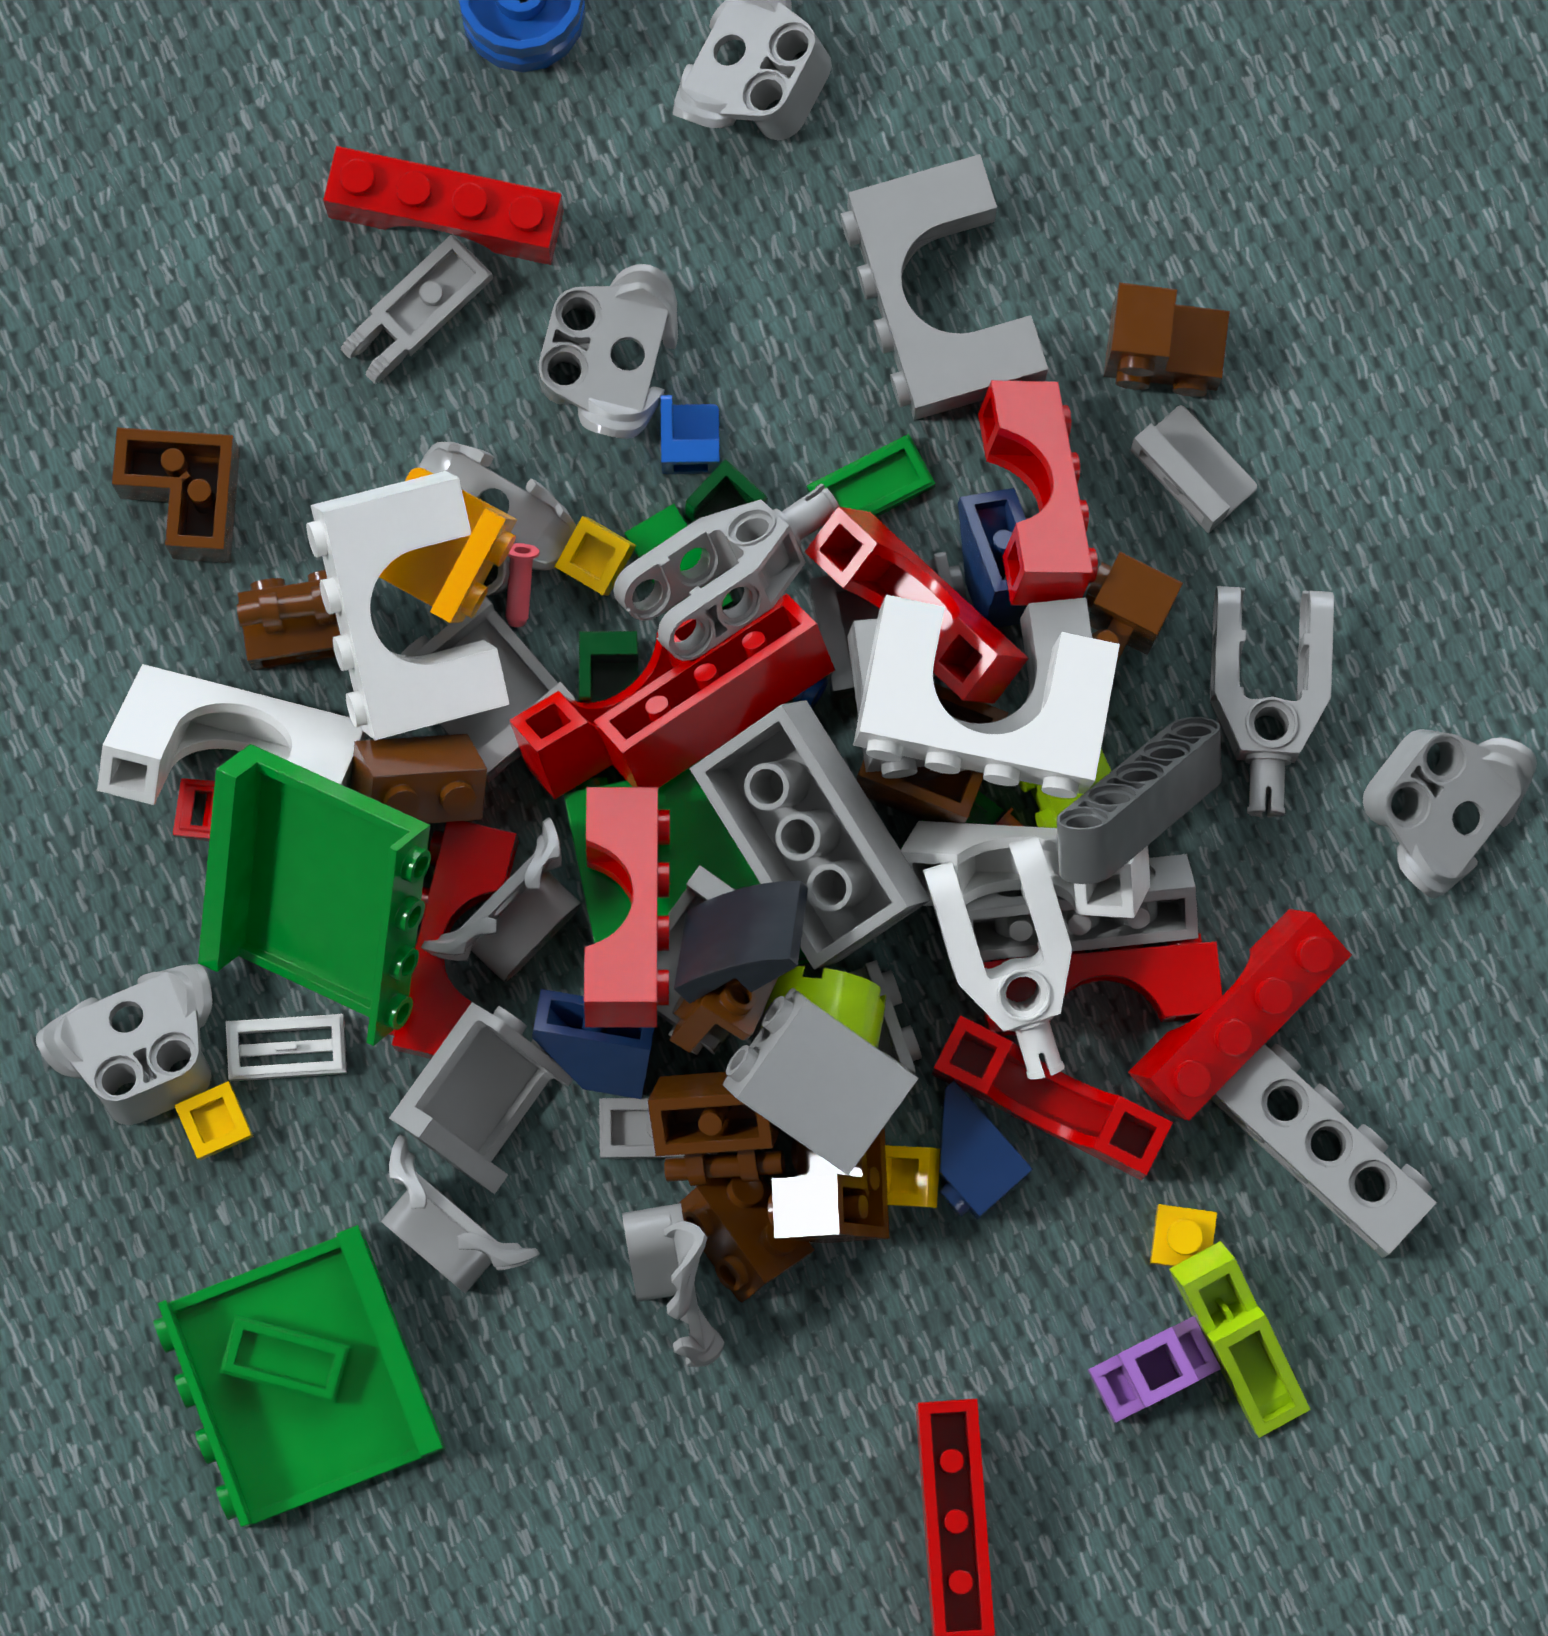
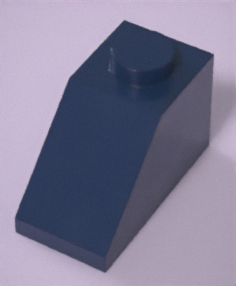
[958,488,1027,628]
[532,989,654,1099]
[938,1081,1033,1220]

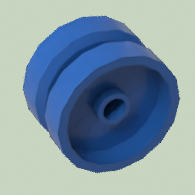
[459,0,586,72]

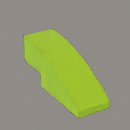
[1169,1241,1311,1438]

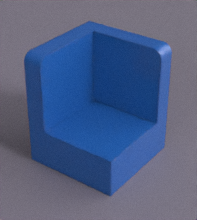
[661,395,720,474]

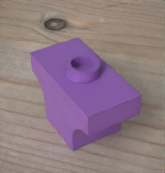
[1088,1316,1221,1423]

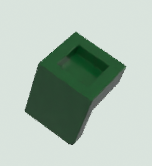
[685,459,768,523]
[579,631,639,703]

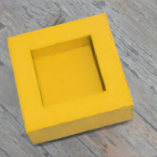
[554,516,637,596]
[174,1081,254,1160]
[885,1145,941,1208]
[1150,1204,1217,1267]

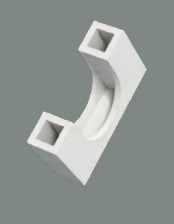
[306,471,510,740]
[853,595,1120,798]
[97,664,365,805]

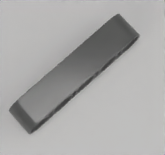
[1057,717,1222,884]

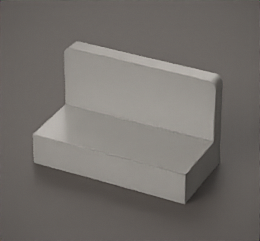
[1130,405,1257,533]

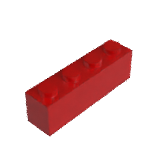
[594,593,835,788]
[915,1399,995,1636]

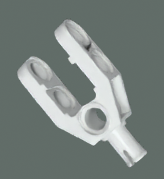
[923,835,1072,1079]

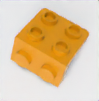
[379,468,517,623]

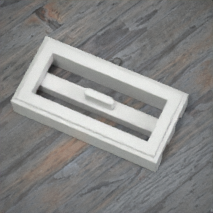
[226,1014,347,1081]

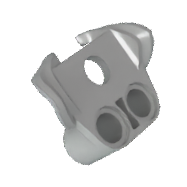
[672,0,832,140]
[539,264,678,439]
[418,442,576,596]
[1363,729,1537,899]
[421,817,582,983]
[36,964,213,1125]
[381,1135,540,1293]
[622,1203,724,1367]

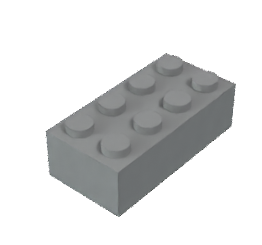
[690,700,931,970]

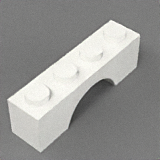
[900,821,1150,918]

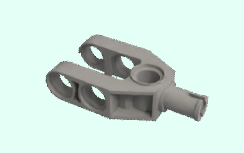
[613,484,840,661]
[1210,586,1334,817]

